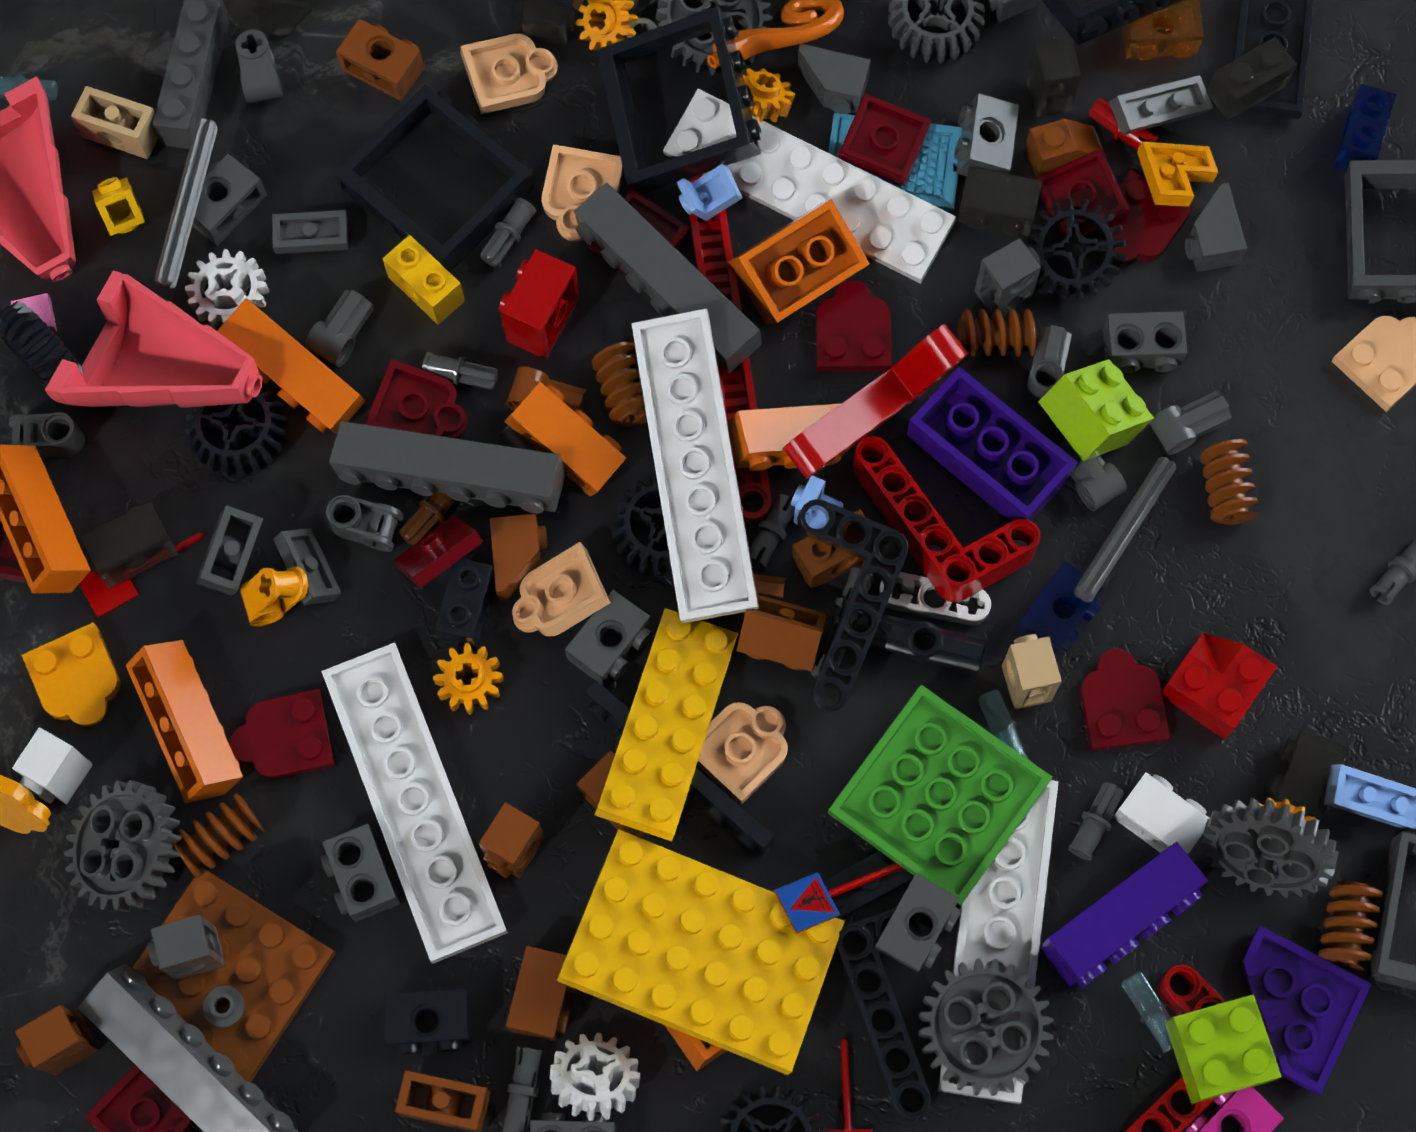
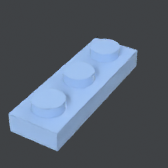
[1324,764,1416,832]

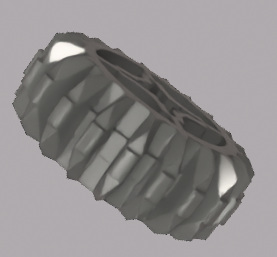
[888,0,985,64]

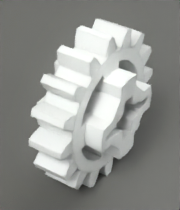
[185,249,269,329]
[549,1033,640,1121]

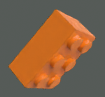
[728,199,870,325]

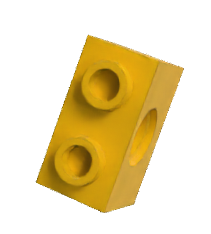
[382,235,465,325]

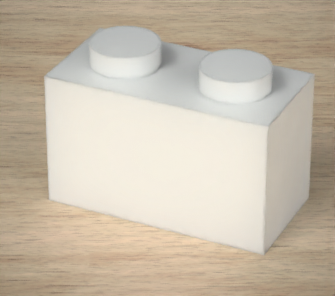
[12,727,93,805]
[1112,772,1210,855]

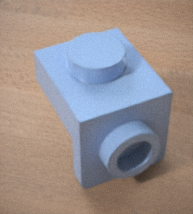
[677,164,743,221]
[791,475,843,529]

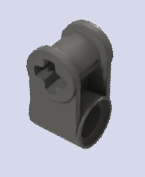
[236,29,283,104]
[8,412,86,459]
[326,495,404,552]

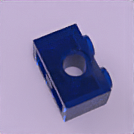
[1332,84,1397,171]
[1016,561,1103,656]

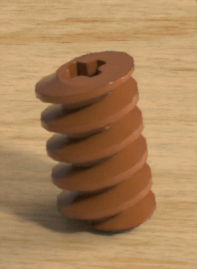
[956,309,1036,357]
[592,341,647,427]
[1200,439,1260,525]
[174,793,265,878]
[1317,881,1383,971]

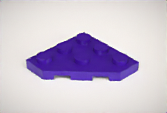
[1240,926,1372,1095]

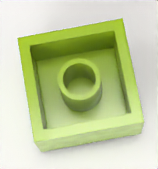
[1038,359,1154,462]
[1165,994,1282,1104]

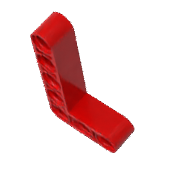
[782,323,969,479]
[853,436,1040,602]
[1122,965,1226,1132]

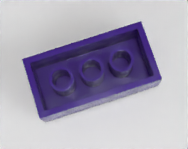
[906,367,1078,522]
[1039,841,1208,990]

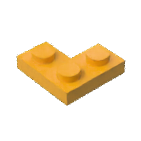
[1137,141,1218,207]

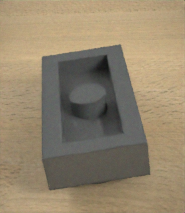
[272,210,349,254]
[273,528,342,605]

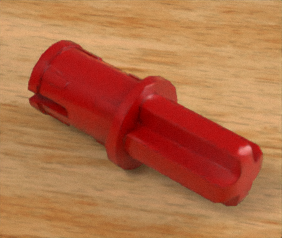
[1089,98,1159,151]

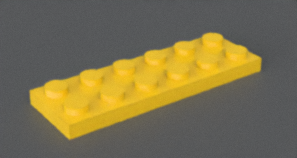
[595,608,738,841]

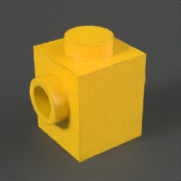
[92,177,145,236]

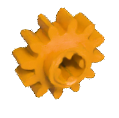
[575,0,638,50]
[743,68,795,122]
[433,643,504,715]

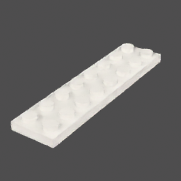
[663,89,956,284]
[631,308,759,623]
[321,642,508,964]
[937,780,1059,1104]

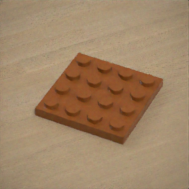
[133,867,336,1082]

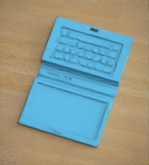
[828,113,962,212]

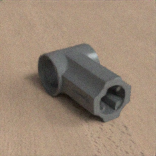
[305,290,374,367]
[1026,325,1072,406]
[1149,391,1232,455]
[1058,439,1127,511]

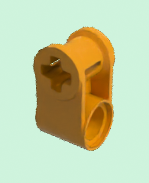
[240,567,308,626]

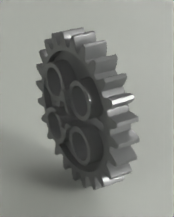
[655,0,773,75]
[64,780,182,912]
[1201,798,1339,898]
[918,959,1054,1096]

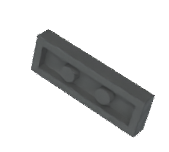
[1109,75,1213,135]

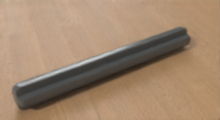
[154,118,218,289]
[1074,456,1177,602]

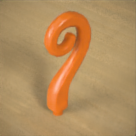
[707,0,844,69]

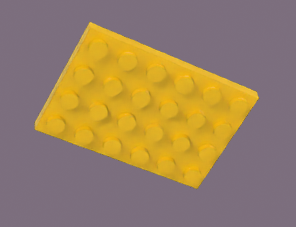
[557,829,845,1076]

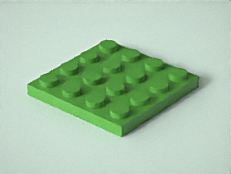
[828,685,1052,908]

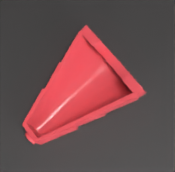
[0,76,76,282]
[45,271,262,408]

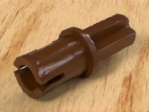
[399,492,456,546]

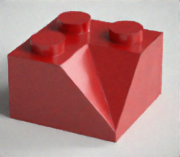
[499,249,580,360]
[1162,633,1277,740]

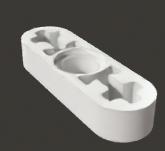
[879,572,991,626]

